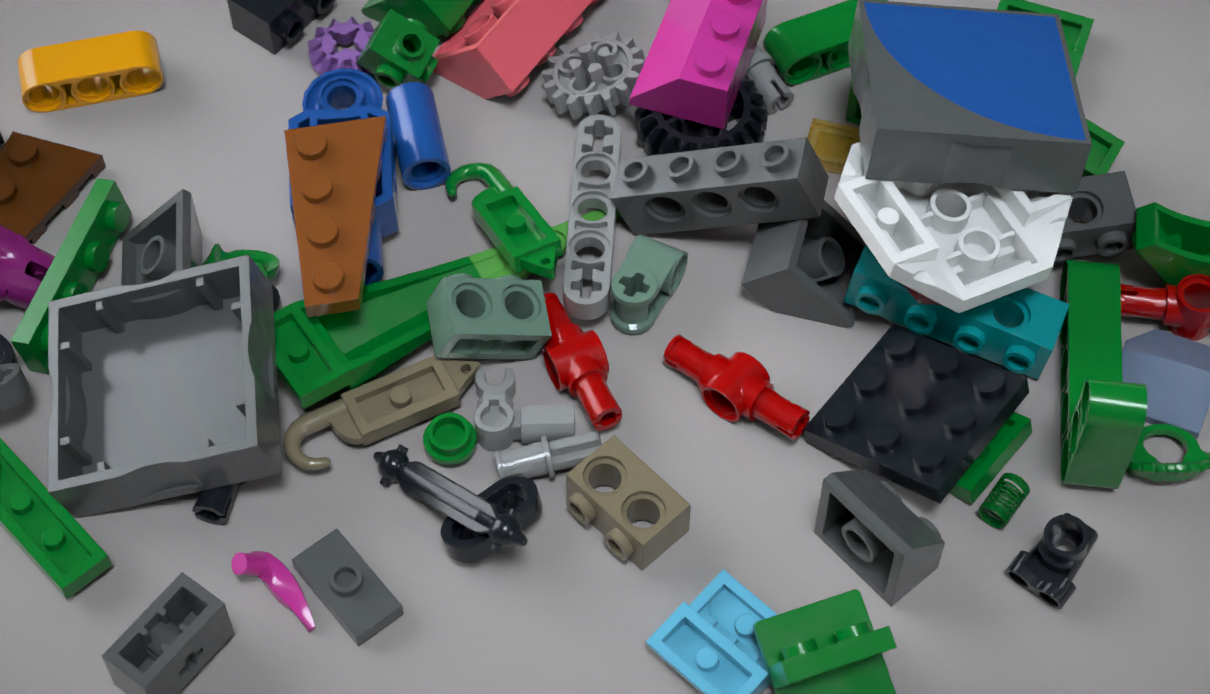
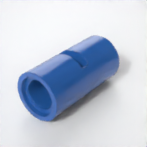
[386,82,451,190]

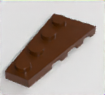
[0,131,106,244]

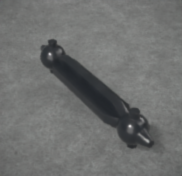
[373,444,528,553]

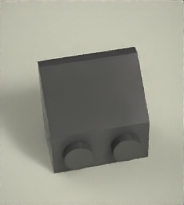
[741,200,866,328]
[814,468,945,607]

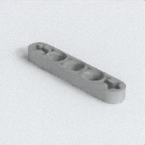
[563,114,621,320]

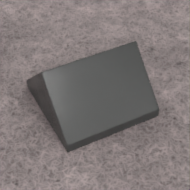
[121,189,202,286]

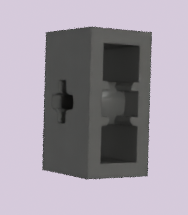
[102,572,234,694]

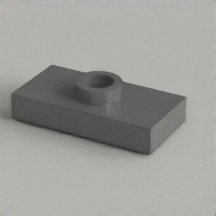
[292,528,404,646]

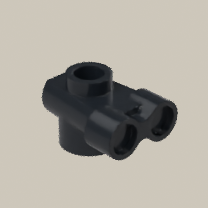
[1005,513,1098,609]

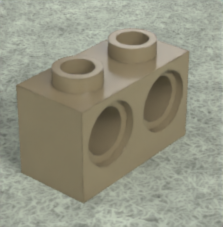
[566,435,691,571]

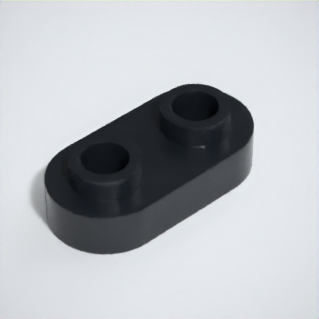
[441,476,543,563]

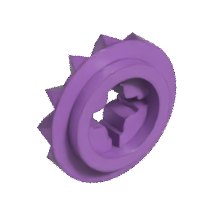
[308,16,374,75]

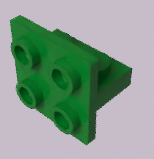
[753,589,897,694]

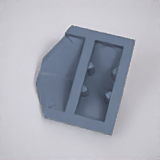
[1122,329,1210,439]

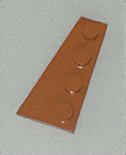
[284,116,388,317]

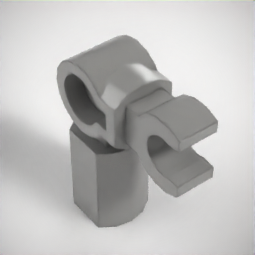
[474,368,575,451]

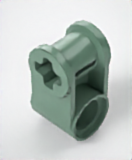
[610,234,688,335]

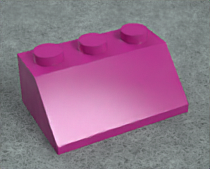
[629,0,768,129]

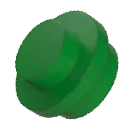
[423,413,477,465]

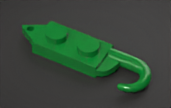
[445,162,563,280]

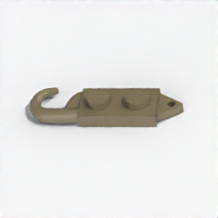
[283,355,480,470]

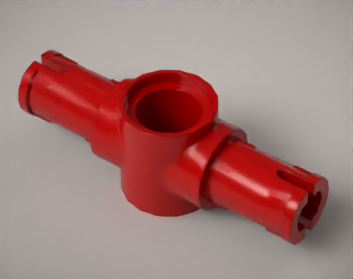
[1120,274,1210,341]
[542,293,623,431]
[663,334,810,441]

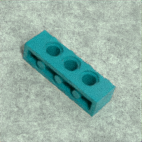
[843,245,1070,380]

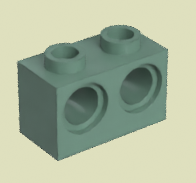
[426,273,552,360]

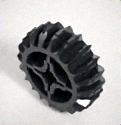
[635,81,767,156]

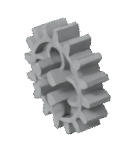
[542,30,645,120]

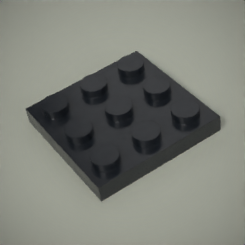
[803,324,1029,504]

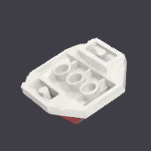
[834,142,1073,313]

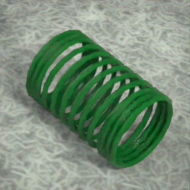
[978,473,1030,528]

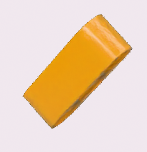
[18,30,163,113]

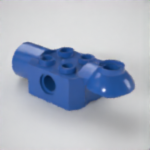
[288,68,399,285]

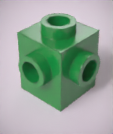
[356,9,440,89]

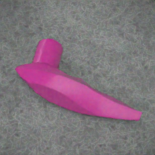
[231,551,315,633]

